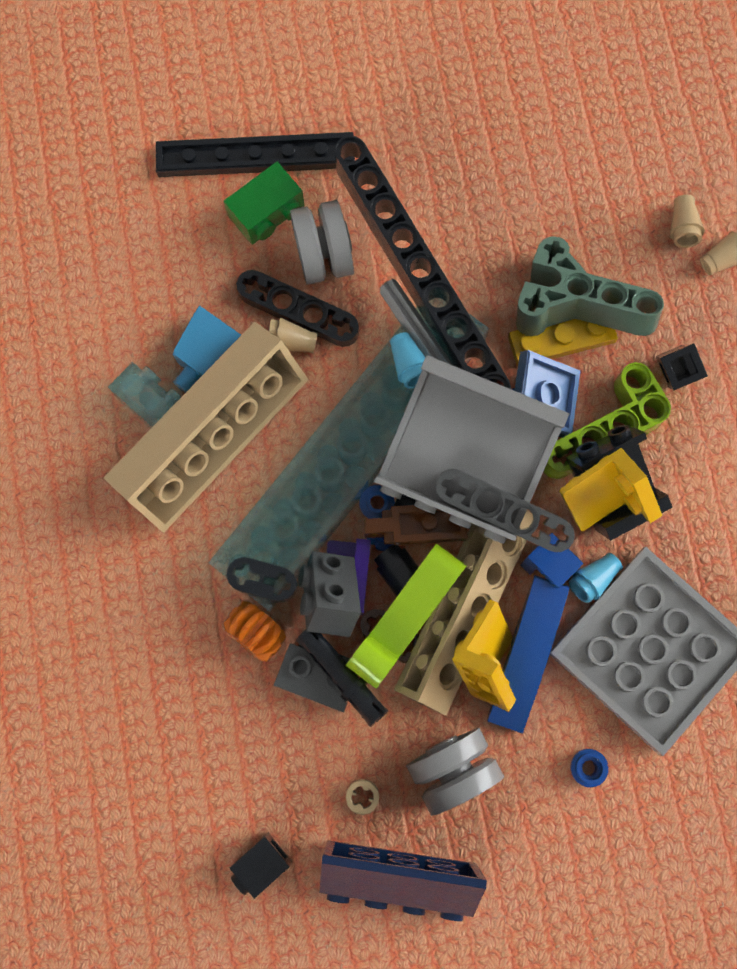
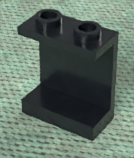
[566,425,673,541]

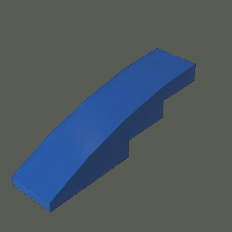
[487,575,570,734]

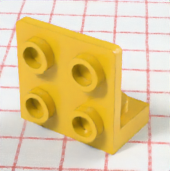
[559,448,663,531]
[452,600,516,712]

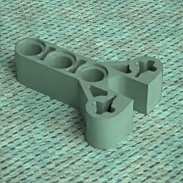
[516,236,664,336]

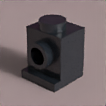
[656,343,708,390]

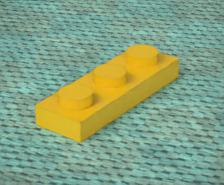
[508,319,618,368]

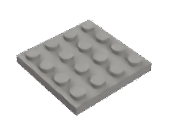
[550,547,737,756]

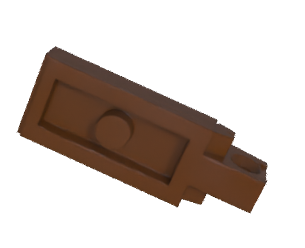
[364,505,468,546]

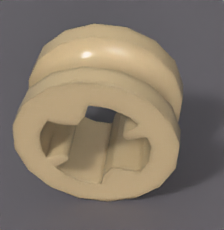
[346,779,379,815]

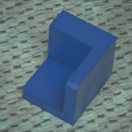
[520,533,584,588]

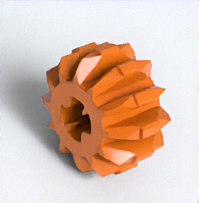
[224,601,286,662]

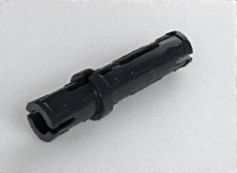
[296,630,388,727]

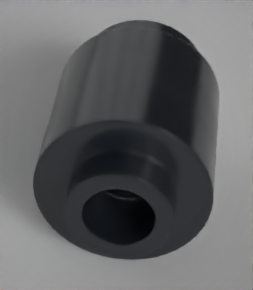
[374,545,419,597]

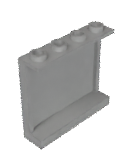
[374,355,570,544]

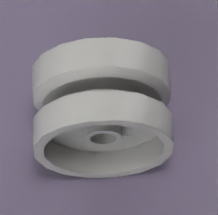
[290,199,354,285]
[406,728,504,816]

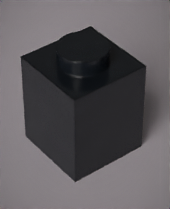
[230,832,292,899]

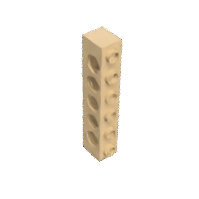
[394,510,533,716]

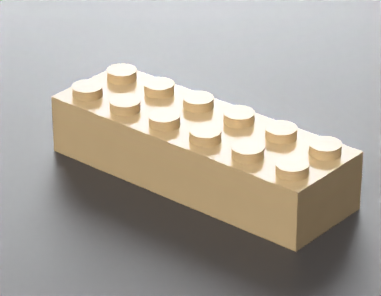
[103,322,309,533]

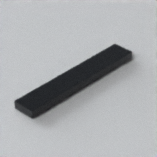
[156,132,355,177]

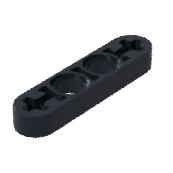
[236,270,359,347]

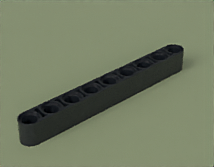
[335,136,511,389]

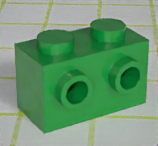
[223,161,305,245]

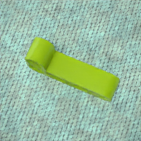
[543,362,671,479]
[346,543,467,689]

